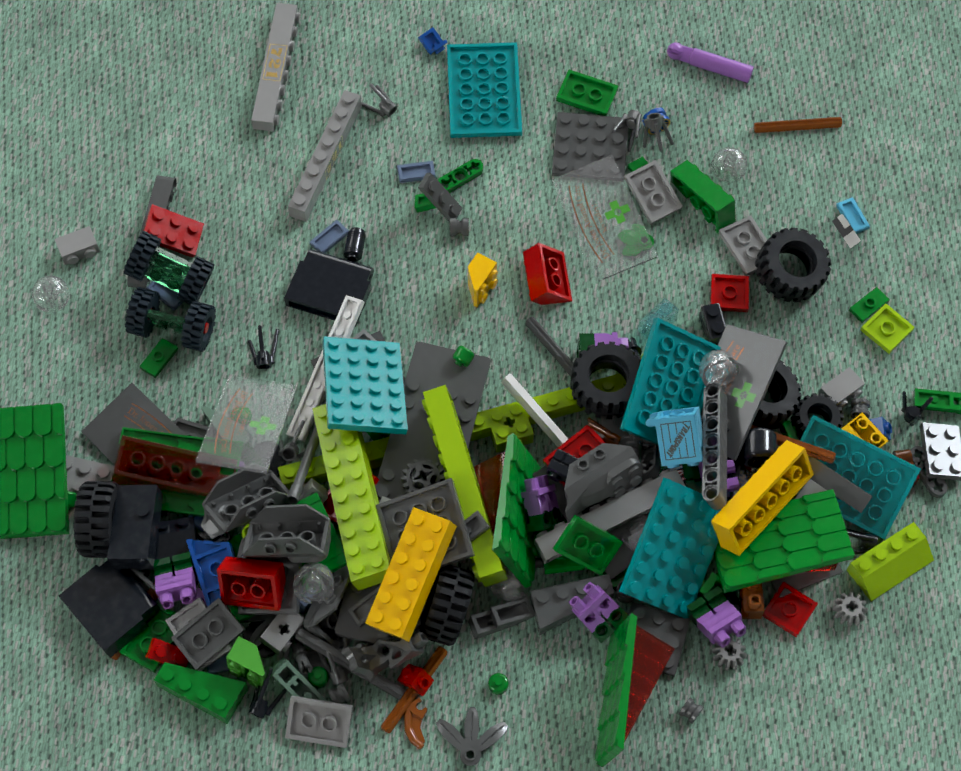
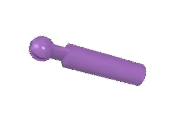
[667,42,754,83]

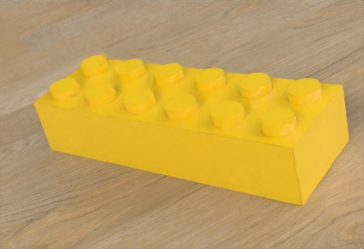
[711,440,814,556]
[365,507,457,642]

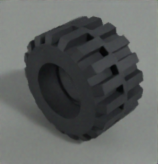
[791,393,844,440]

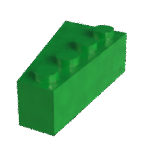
[670,160,736,233]
[154,662,249,724]

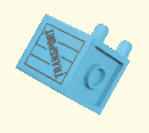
[646,407,703,468]

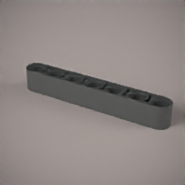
[127,175,177,289]
[702,382,727,510]

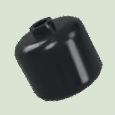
[741,427,778,468]

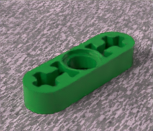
[438,159,483,193]

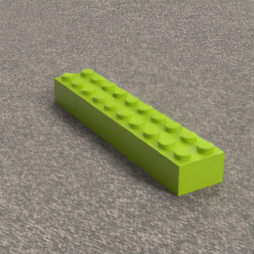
[422,385,508,587]
[312,404,391,591]

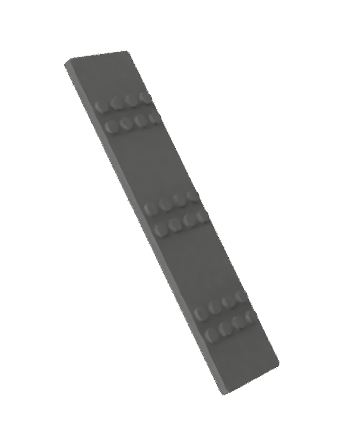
[335,342,491,649]

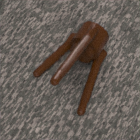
[587,418,621,445]

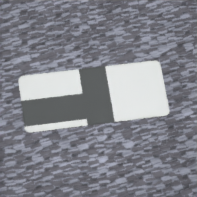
[832,214,861,249]

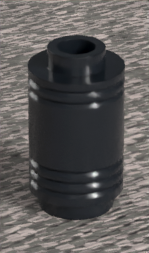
[343,227,366,262]

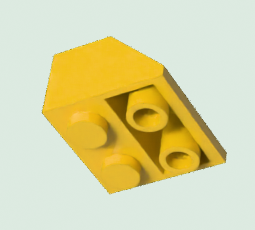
[468,252,498,308]
[841,412,889,449]

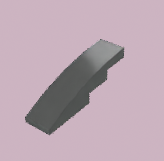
[808,456,872,513]

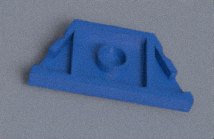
[186,539,235,607]

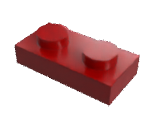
[146,638,188,667]

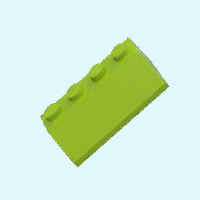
[847,522,934,602]

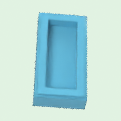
[836,197,870,234]

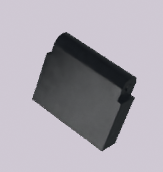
[284,249,374,327]
[58,560,160,658]

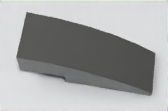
[468,597,535,640]

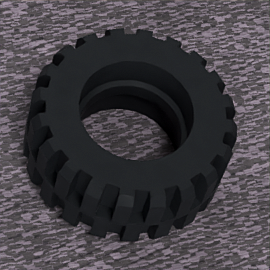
[755,227,831,302]
[570,341,641,419]
[752,360,801,430]
[73,481,119,558]
[420,565,475,646]

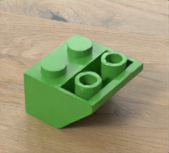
[226,636,265,687]

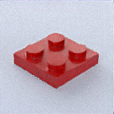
[710,274,749,313]
[763,582,818,637]

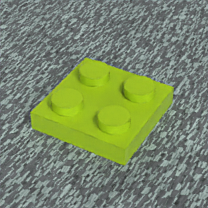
[860,304,915,354]

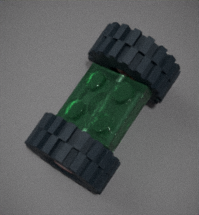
[123,231,215,305]
[125,287,216,352]

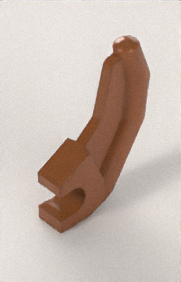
[404,697,428,749]

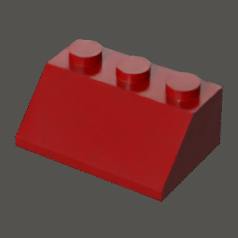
[523,243,572,305]
[217,556,286,611]

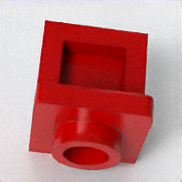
[397,664,434,696]

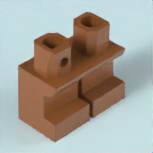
[739,583,765,619]

